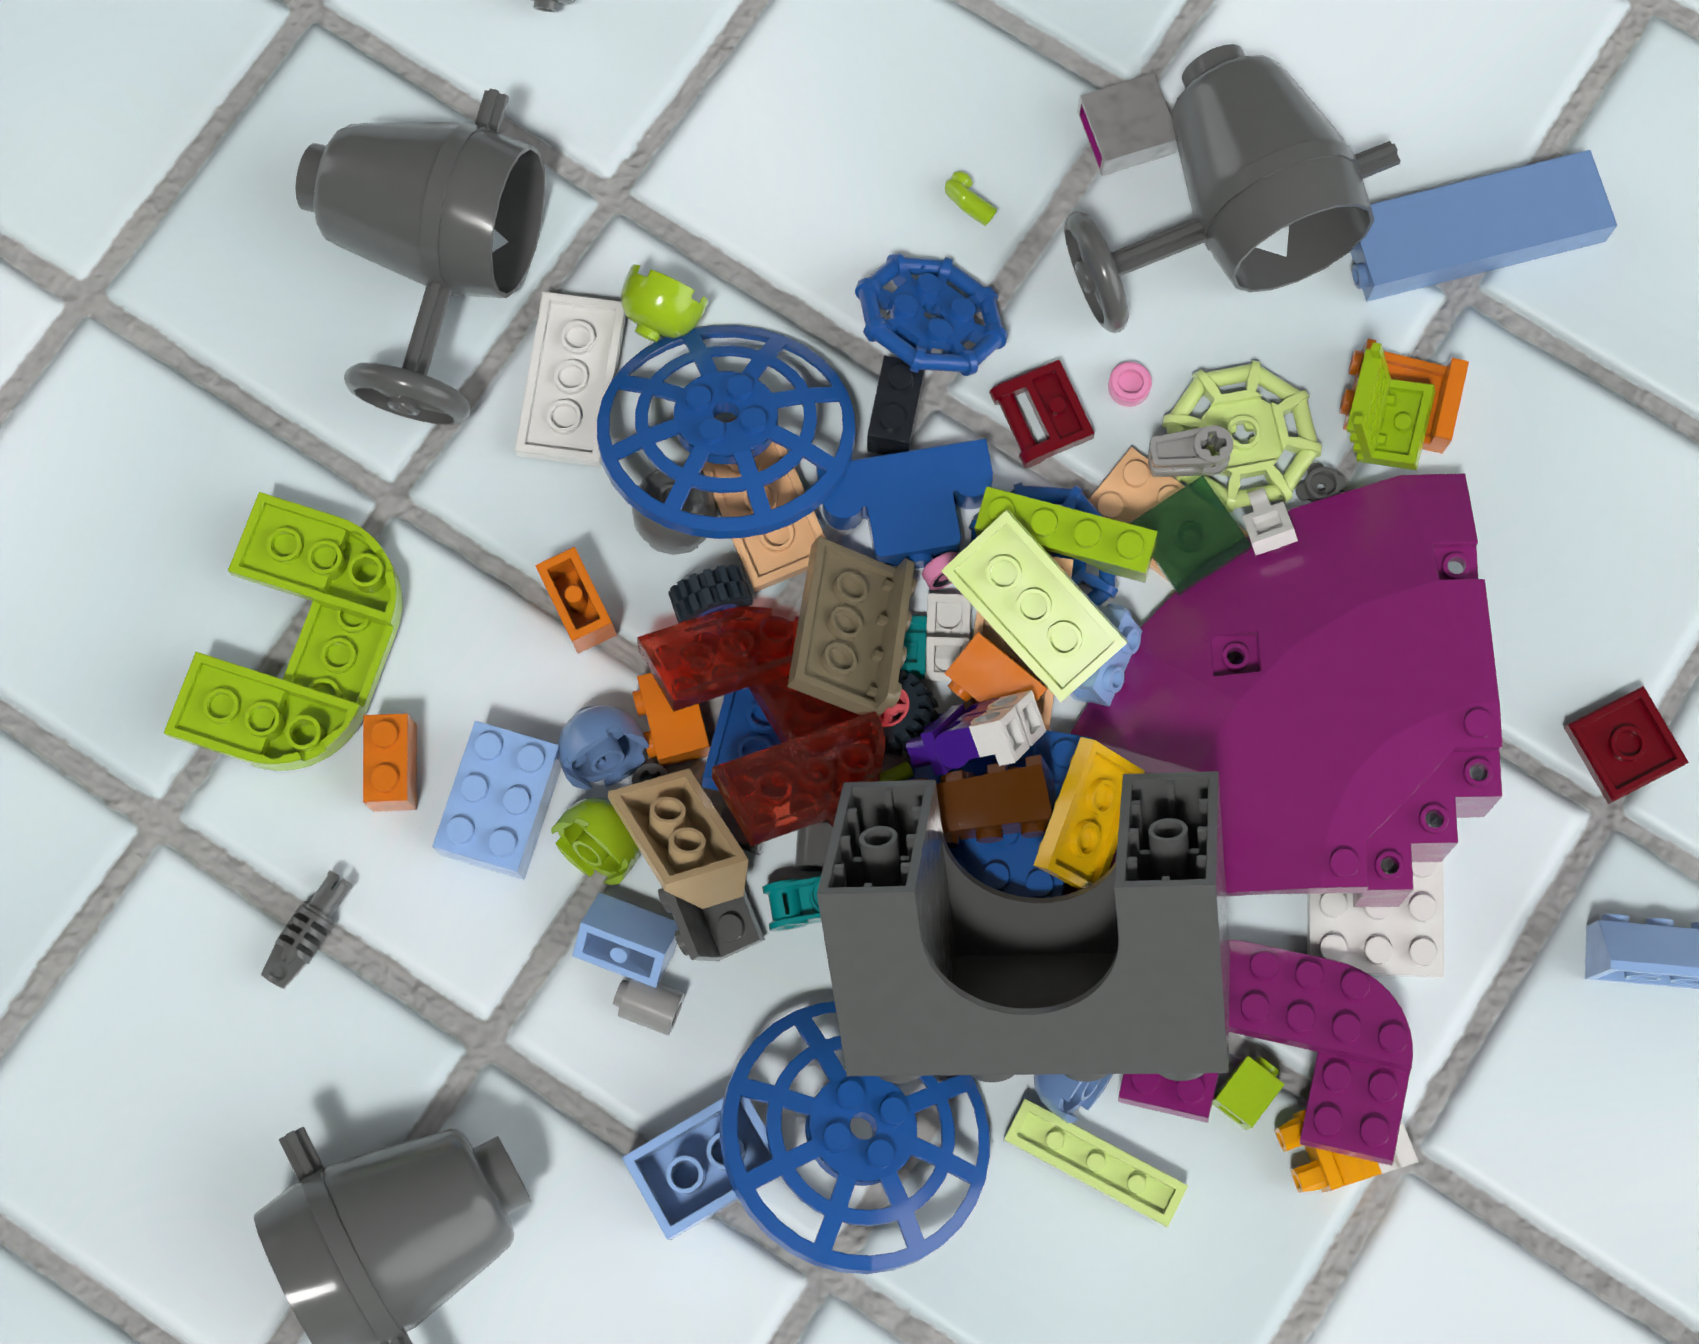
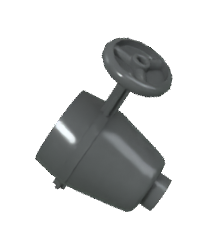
[1064,44,1400,333]
[295,88,546,425]
[254,1127,532,1344]

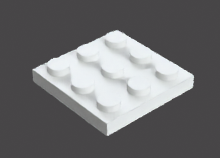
[1307,861,1444,978]

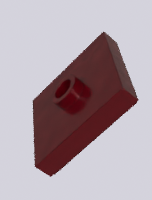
[1564,686,1689,805]

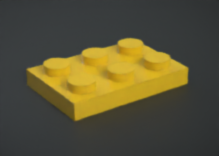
[1034,737,1145,890]

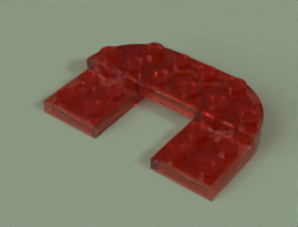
[637,606,885,847]

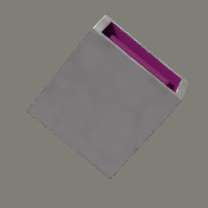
[1077,73,1177,176]

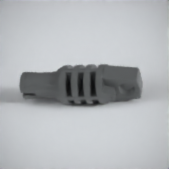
[261,870,353,989]

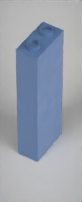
[1350,150,1617,302]

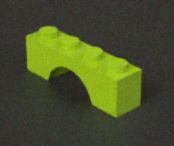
[975,486,1158,583]

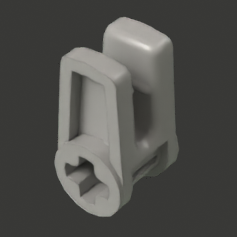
[1148,425,1233,477]

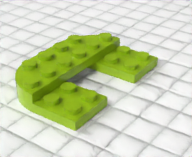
[163,492,402,771]

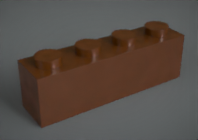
[909,754,1056,848]

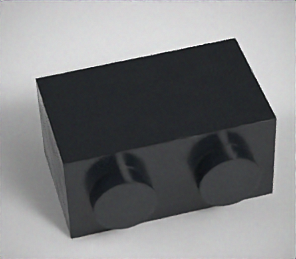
[867,355,926,455]

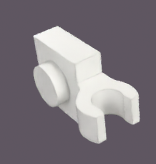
[1242,487,1298,555]

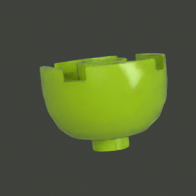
[621,264,709,343]
[551,797,641,885]

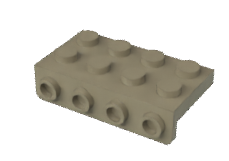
[787,536,917,721]

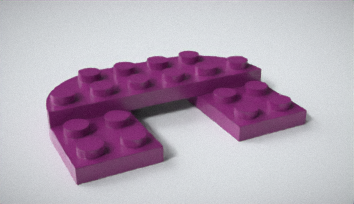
[1118,940,1413,1166]

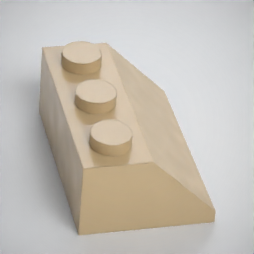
[608,768,749,909]

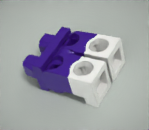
[906,690,1046,776]

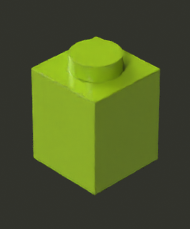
[1212,1056,1285,1130]

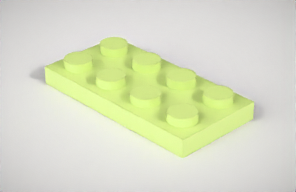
[941,510,1128,702]

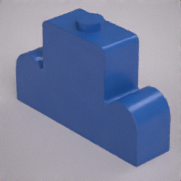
[816,439,993,569]

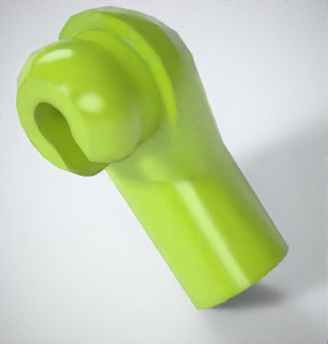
[945,171,997,226]

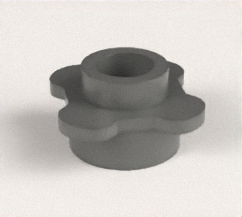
[1296,463,1347,502]

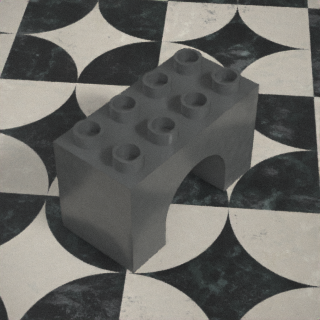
[817,771,1230,1083]

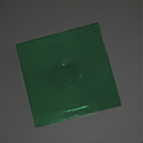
[1130,475,1252,596]

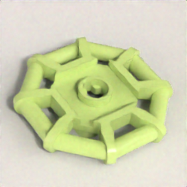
[1162,360,1322,513]

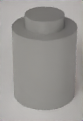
[613,979,685,1036]

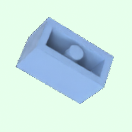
[572,892,678,988]

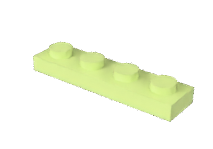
[1004,1099,1188,1227]

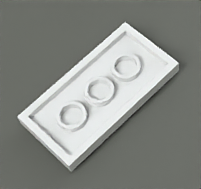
[515,291,626,467]

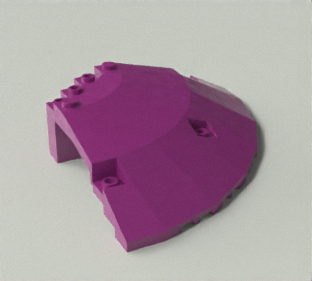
[1065,473,1503,907]

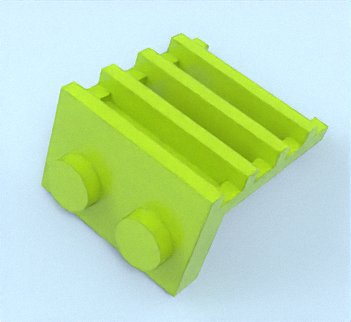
[1346,342,1436,471]

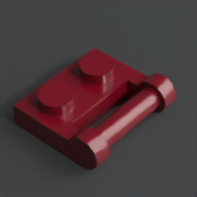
[989,360,1095,468]

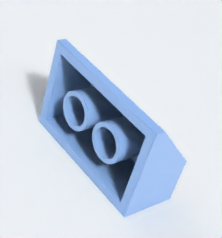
[1585,914,1699,989]

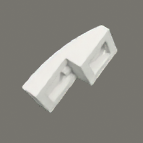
[925,593,971,681]

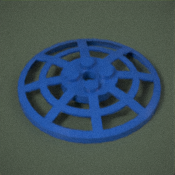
[597,325,856,539]
[720,1001,990,1274]

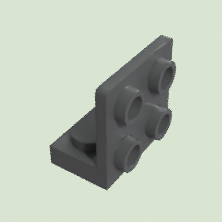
[658,886,765,961]

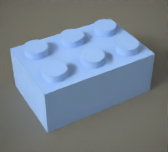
[432,721,562,880]
[622,1097,772,1240]

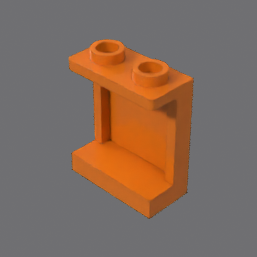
[1339,338,1469,454]

